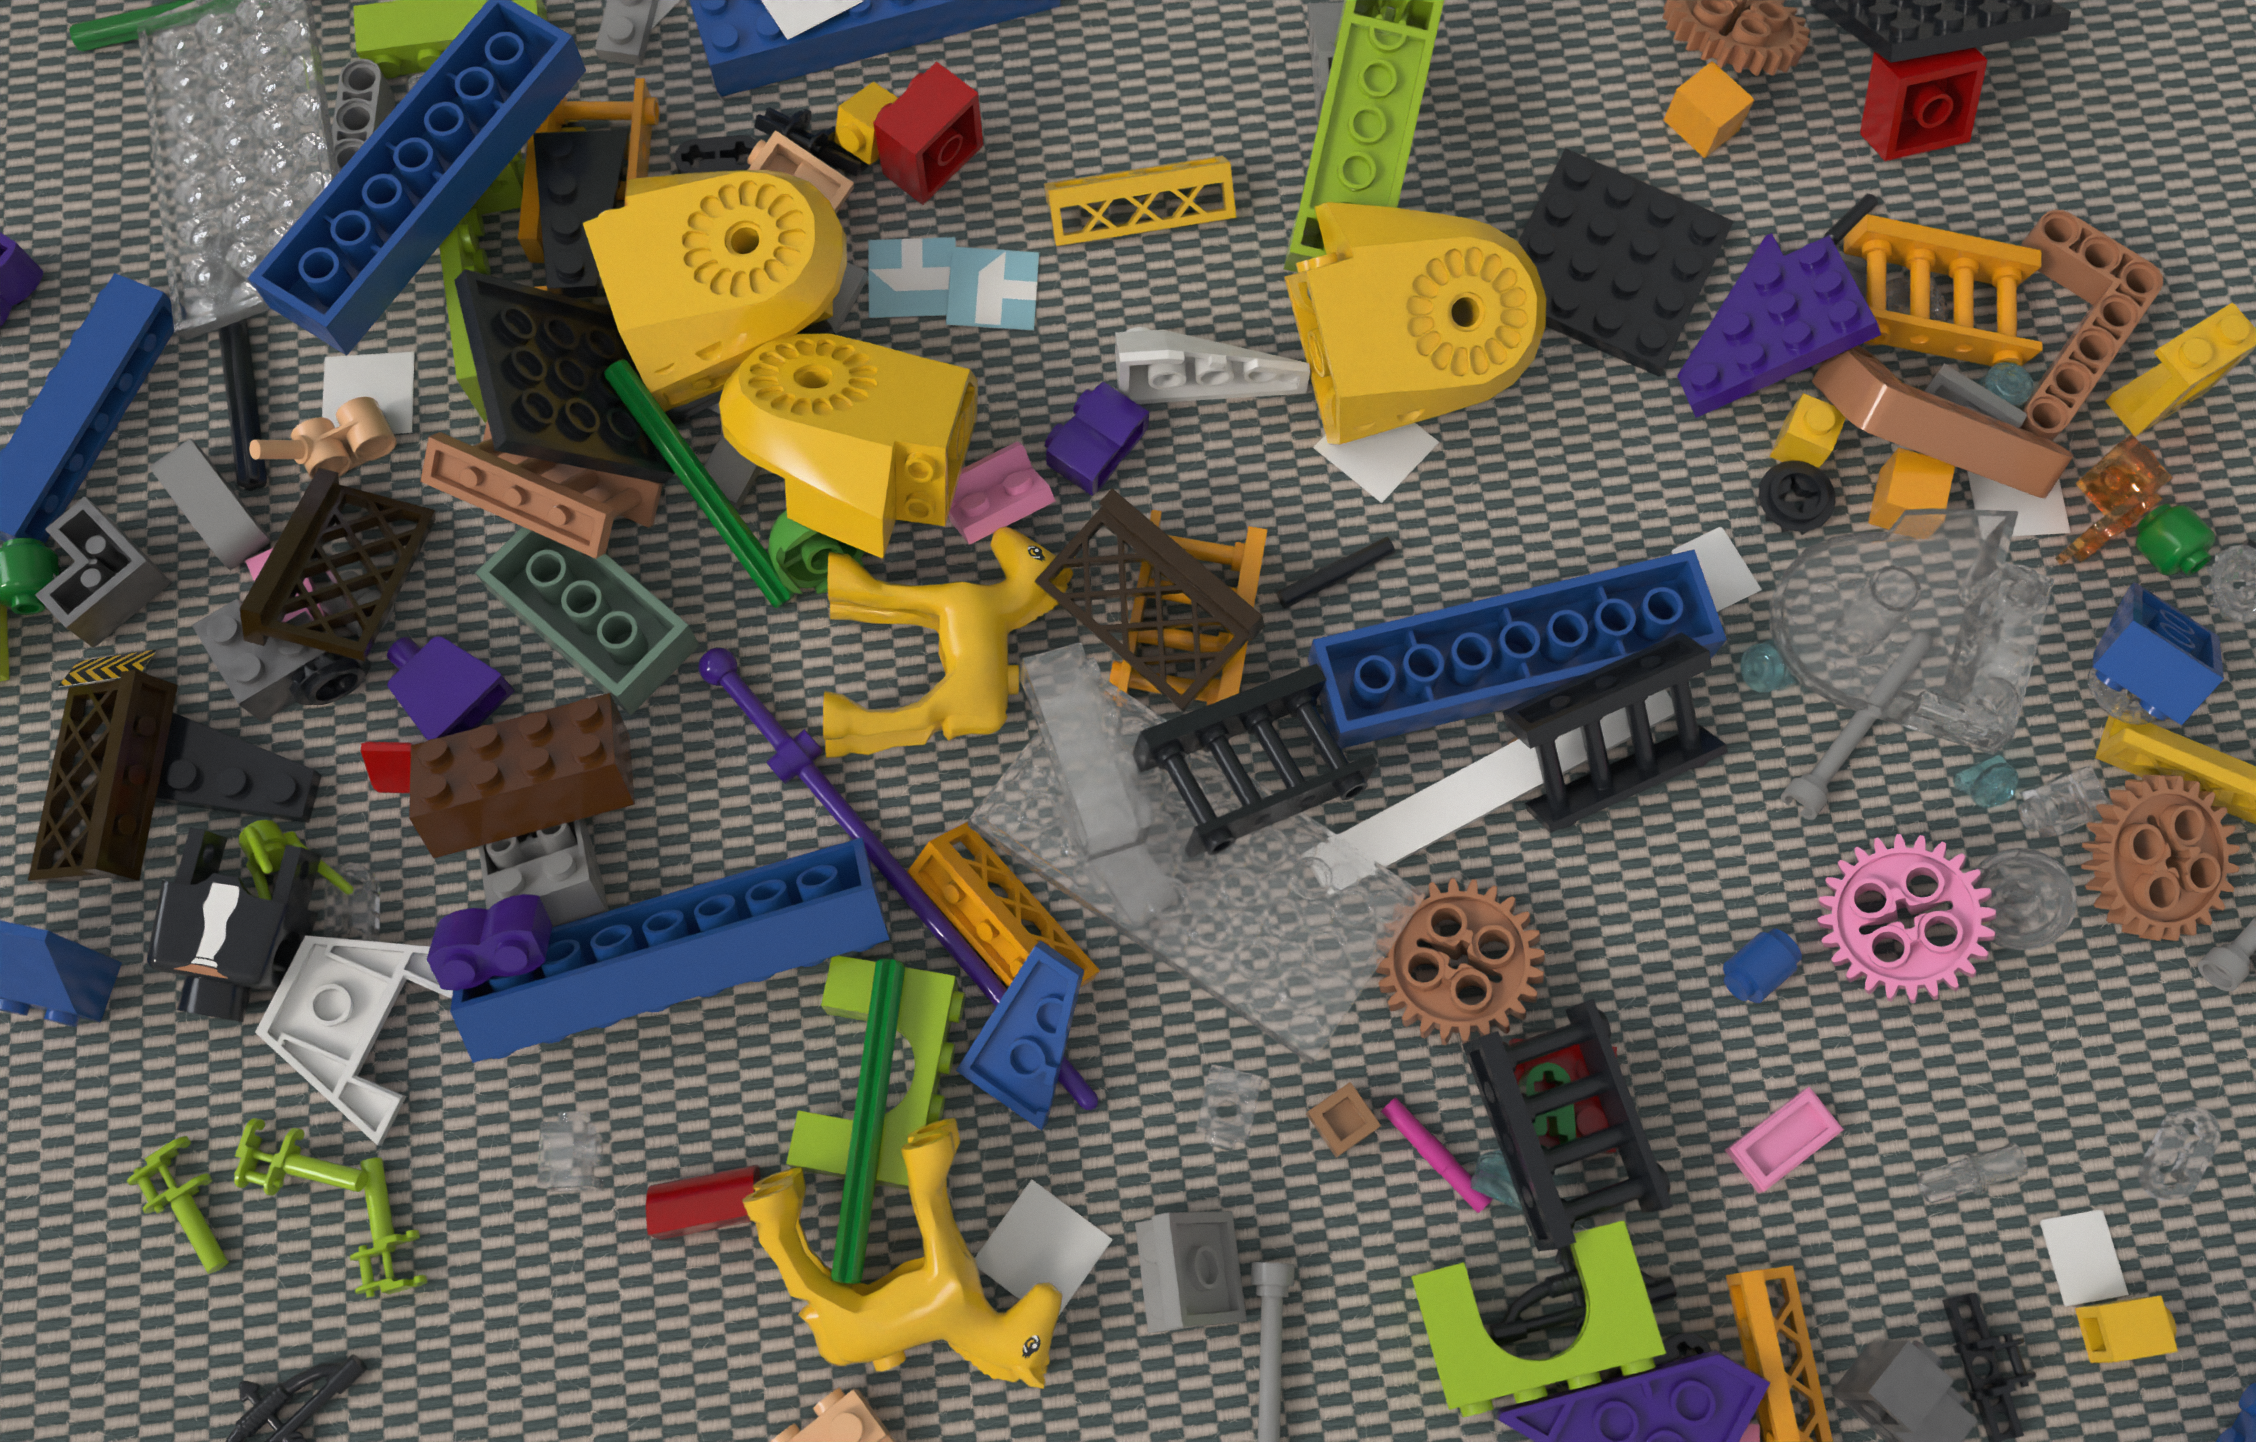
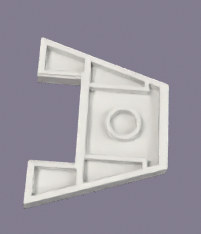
[255,935,453,1145]

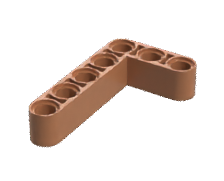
[2020,210,2163,441]
[1812,346,2074,499]

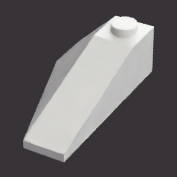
[1115,327,1310,404]

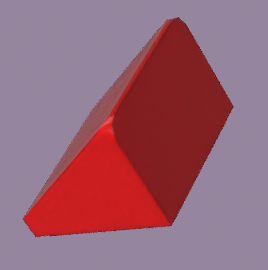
[360,742,413,793]

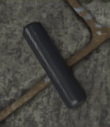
[1824,194,1878,246]

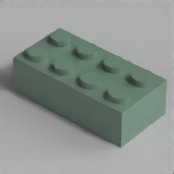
[475,527,700,716]

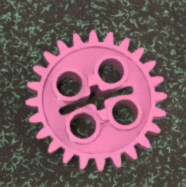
[1817,834,1996,1003]

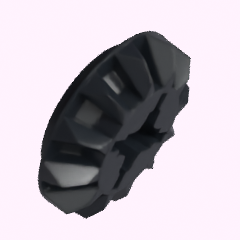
[1756,461,1836,535]
[289,653,371,705]

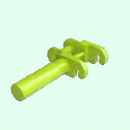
[234,1118,368,1196]
[127,1136,228,1274]
[350,1157,428,1298]

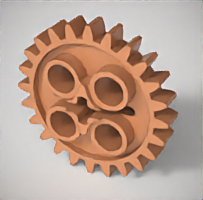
[1662,0,1810,76]
[2081,775,2240,941]
[1375,878,1545,1045]

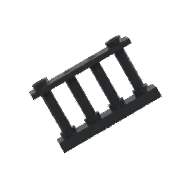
[1503,632,1728,833]
[1132,663,1378,858]
[1462,999,1673,1251]

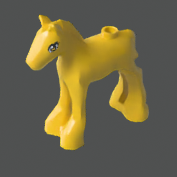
[823,526,1076,758]
[743,1118,1063,1389]

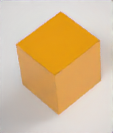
[1663,61,1755,159]
[1868,447,1955,539]

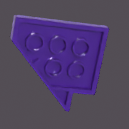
[1677,233,1881,418]
[1496,1350,1770,1442]

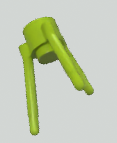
[238,819,354,900]

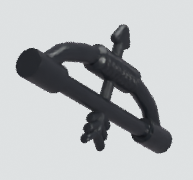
[1489,1246,1677,1346]
[225,1354,367,1442]

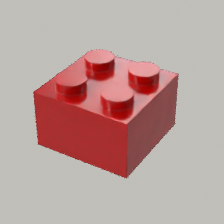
[1860,47,1988,161]
[873,61,984,205]

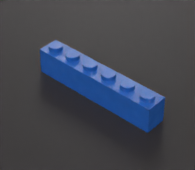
[0,273,184,544]

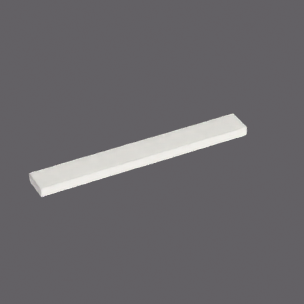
[1303,689,1675,900]

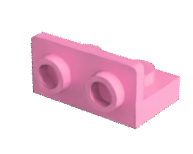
[948,442,1055,545]

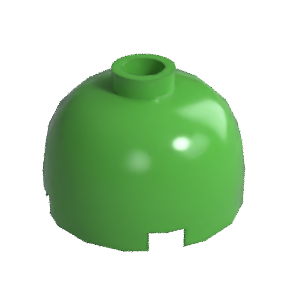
[768,509,865,594]

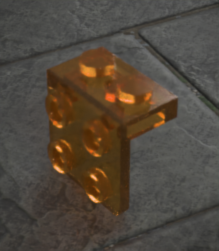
[2055,434,2173,566]

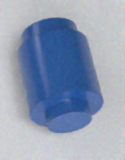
[1723,928,1802,1003]

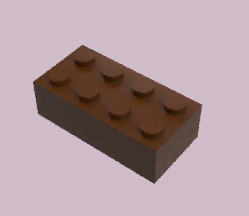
[409,693,635,859]

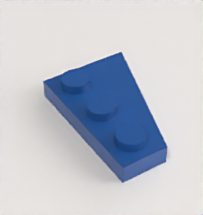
[956,941,1084,1131]

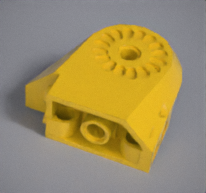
[583,170,847,412]
[1284,202,1547,445]
[719,334,978,559]

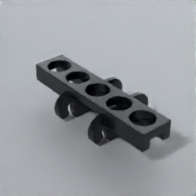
[754,107,869,177]
[1942,1292,2037,1442]

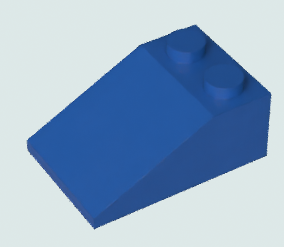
[2092,582,2224,726]
[0,920,122,1027]

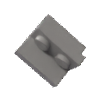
[1135,1211,1247,1333]

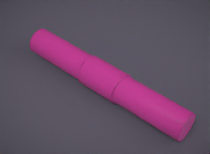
[1381,1097,1493,1213]

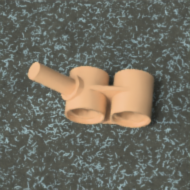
[249,397,397,479]

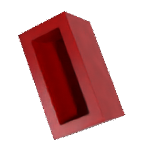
[646,1164,761,1240]

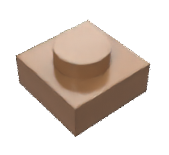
[1306,1082,1381,1158]

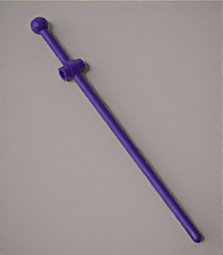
[698,647,1098,1110]

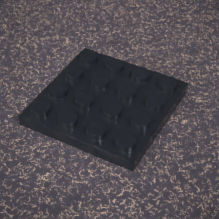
[1810,0,2071,63]
[1518,148,1734,377]
[454,269,675,484]

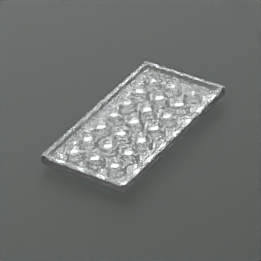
[137,0,338,340]
[968,668,1426,1065]

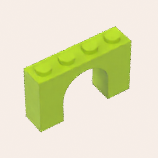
[786,955,966,1190]
[1411,1220,1666,1417]

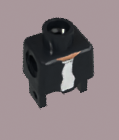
[147,827,321,1022]

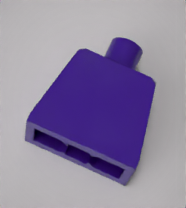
[387,636,515,740]

